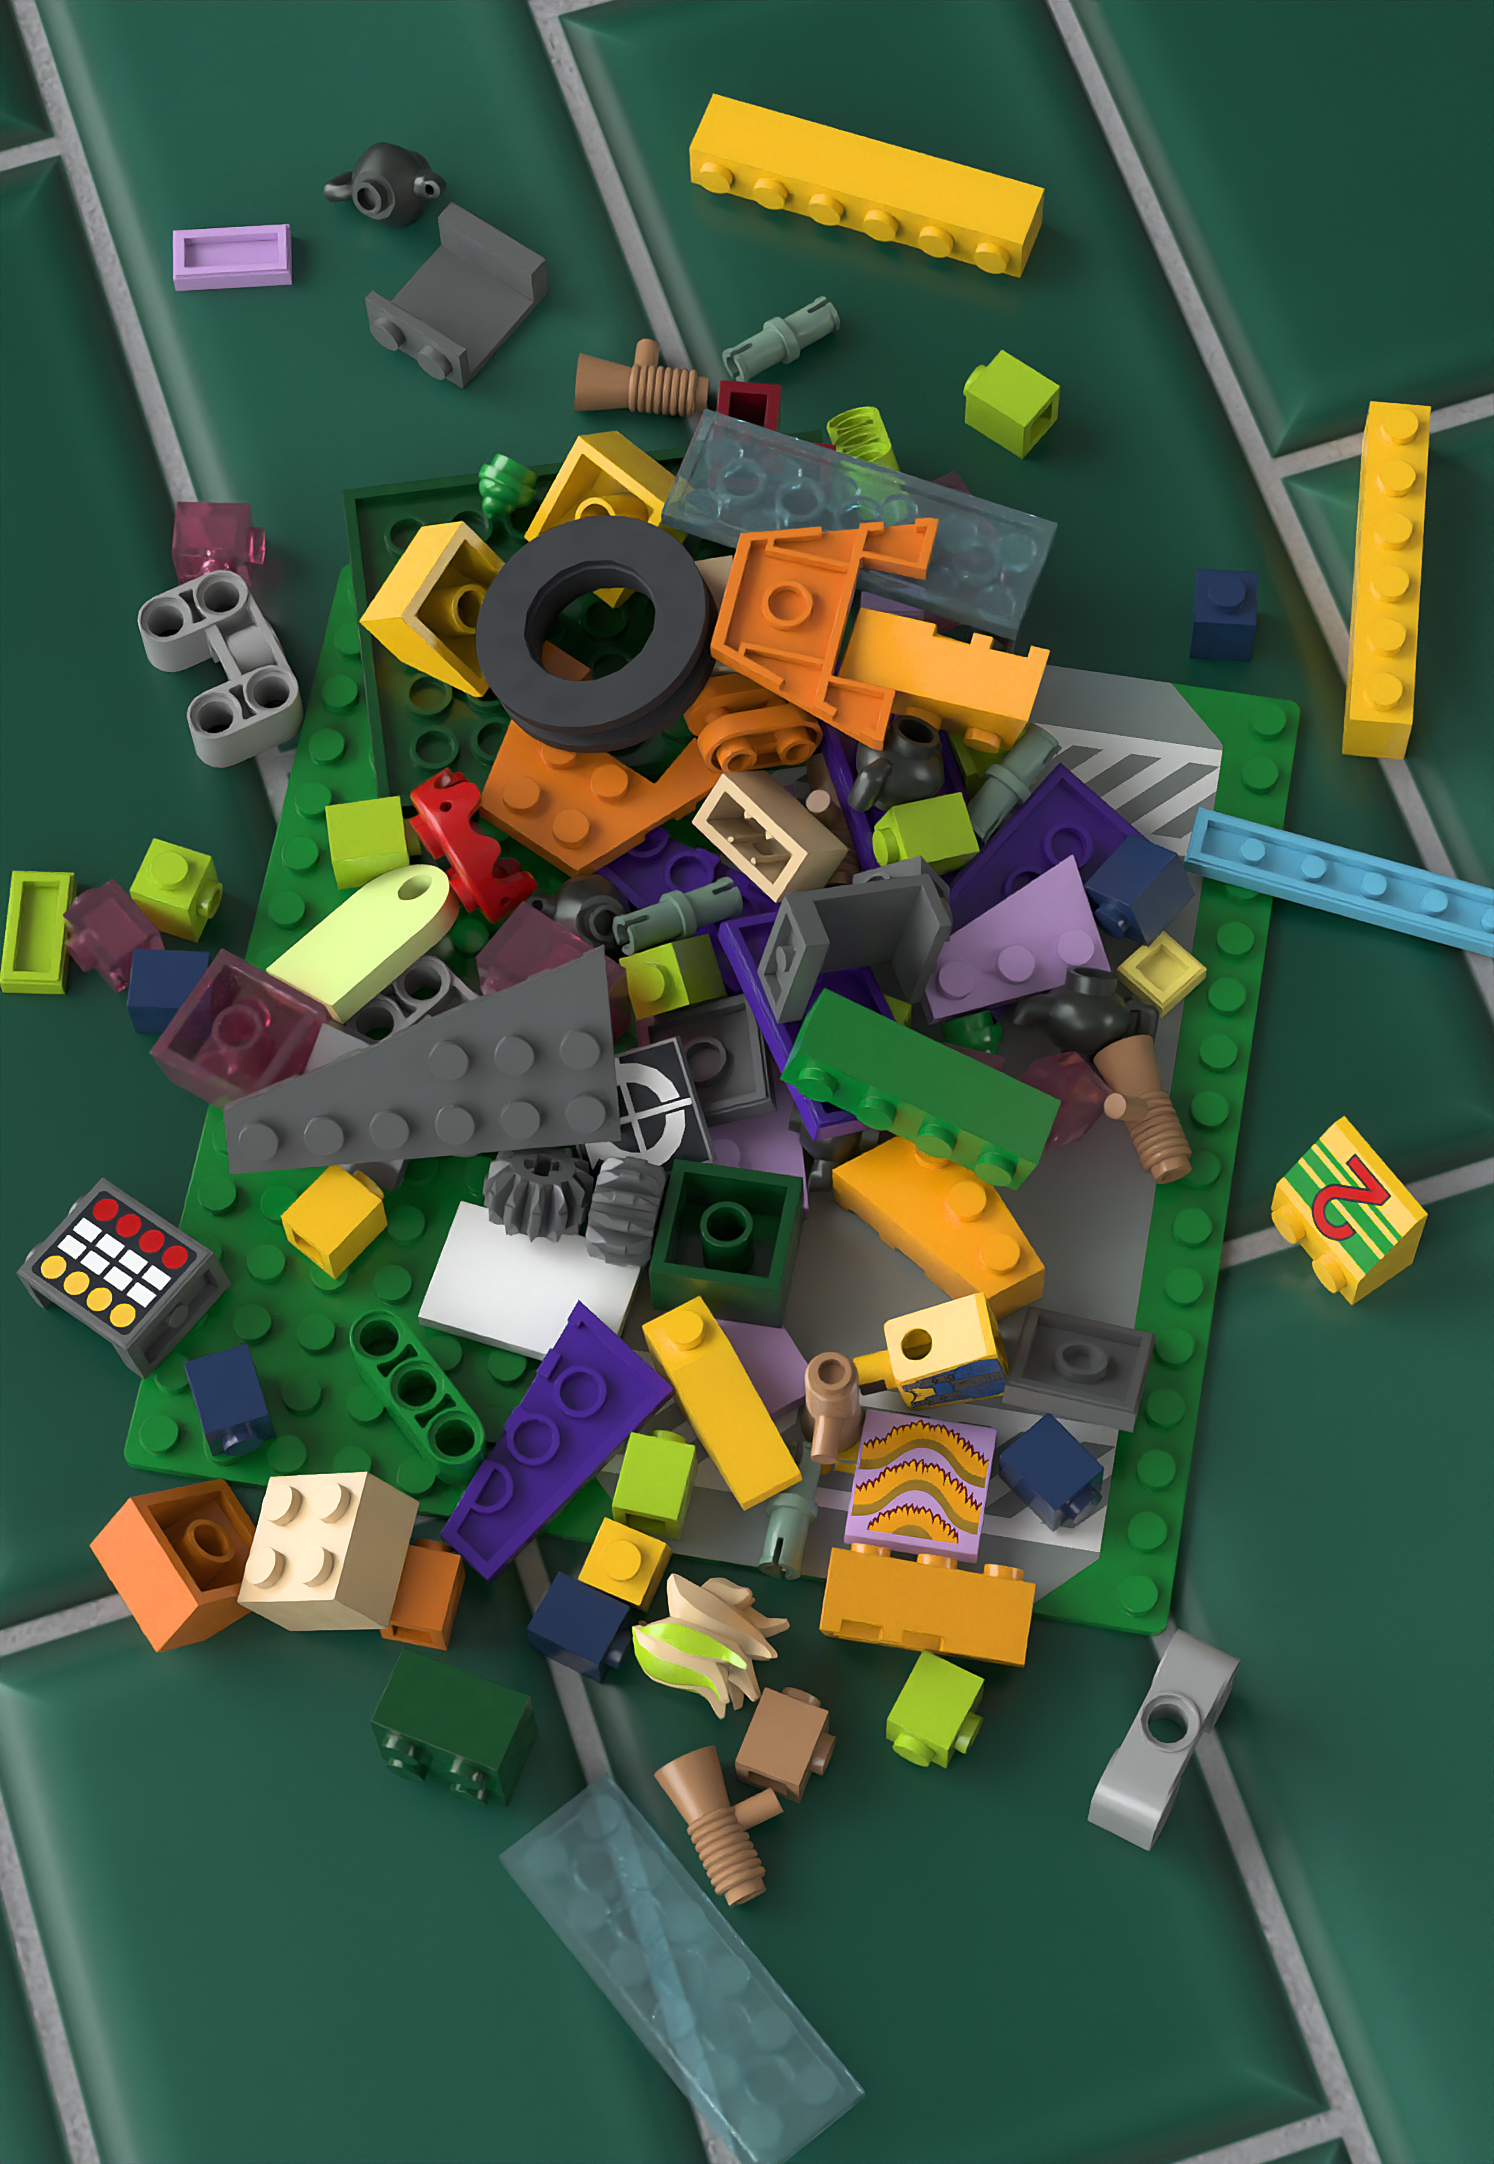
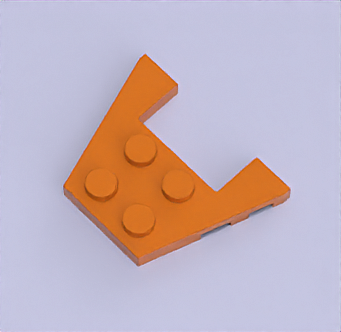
[710,517,939,751]
[478,640,722,878]

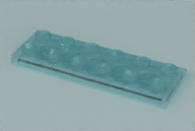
[661,409,1058,641]
[499,1772,865,2164]

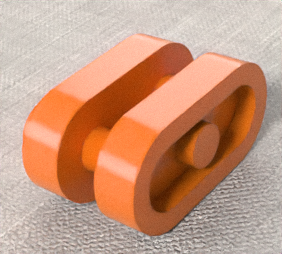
[683,673,823,774]

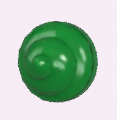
[478,453,539,519]
[939,1010,1004,1067]

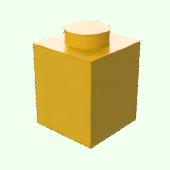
[281,1165,388,1280]
[578,1517,673,1613]

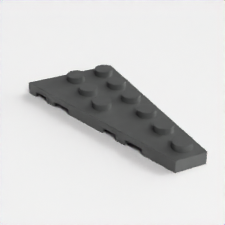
[223,945,621,1174]

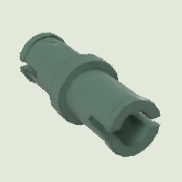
[722,296,841,382]
[966,723,1062,846]
[613,877,743,956]
[758,1440,822,1580]

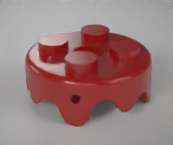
[408,768,537,924]

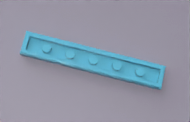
[1183,807,1494,958]

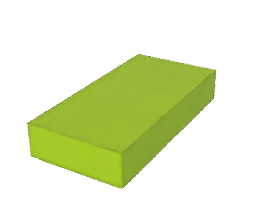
[0,871,78,995]

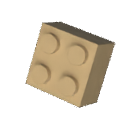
[237,1472,419,1631]

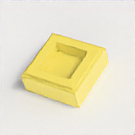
[1116,930,1207,1018]

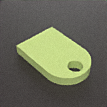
[266,864,460,1024]

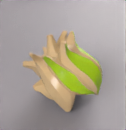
[632,1574,790,1719]

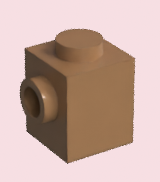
[735,1687,837,1804]

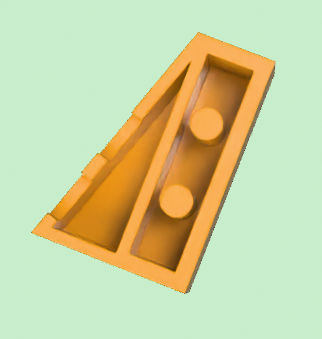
[837,607,1050,753]
[832,1136,1045,1321]
[819,1543,1036,1668]

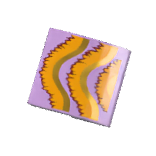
[844,1409,998,1564]

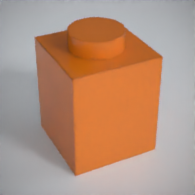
[380,1539,466,1651]

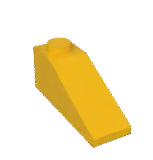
[642,1296,803,1511]

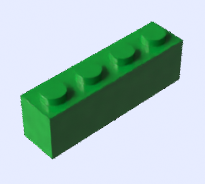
[780,988,1061,1191]

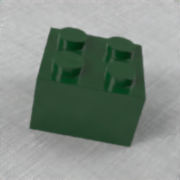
[649,1159,805,1329]
[370,1647,538,1808]

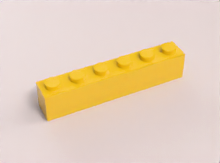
[689,93,1045,278]
[1342,401,1431,760]

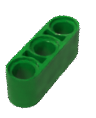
[349,1308,489,1486]

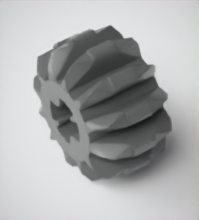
[483,1147,595,1243]
[585,1156,668,1267]

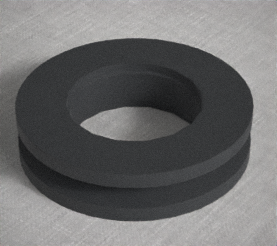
[476,515,719,753]

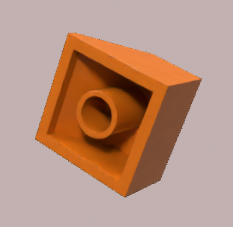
[89,1479,256,1653]

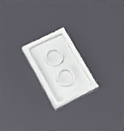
[418,1201,646,1361]

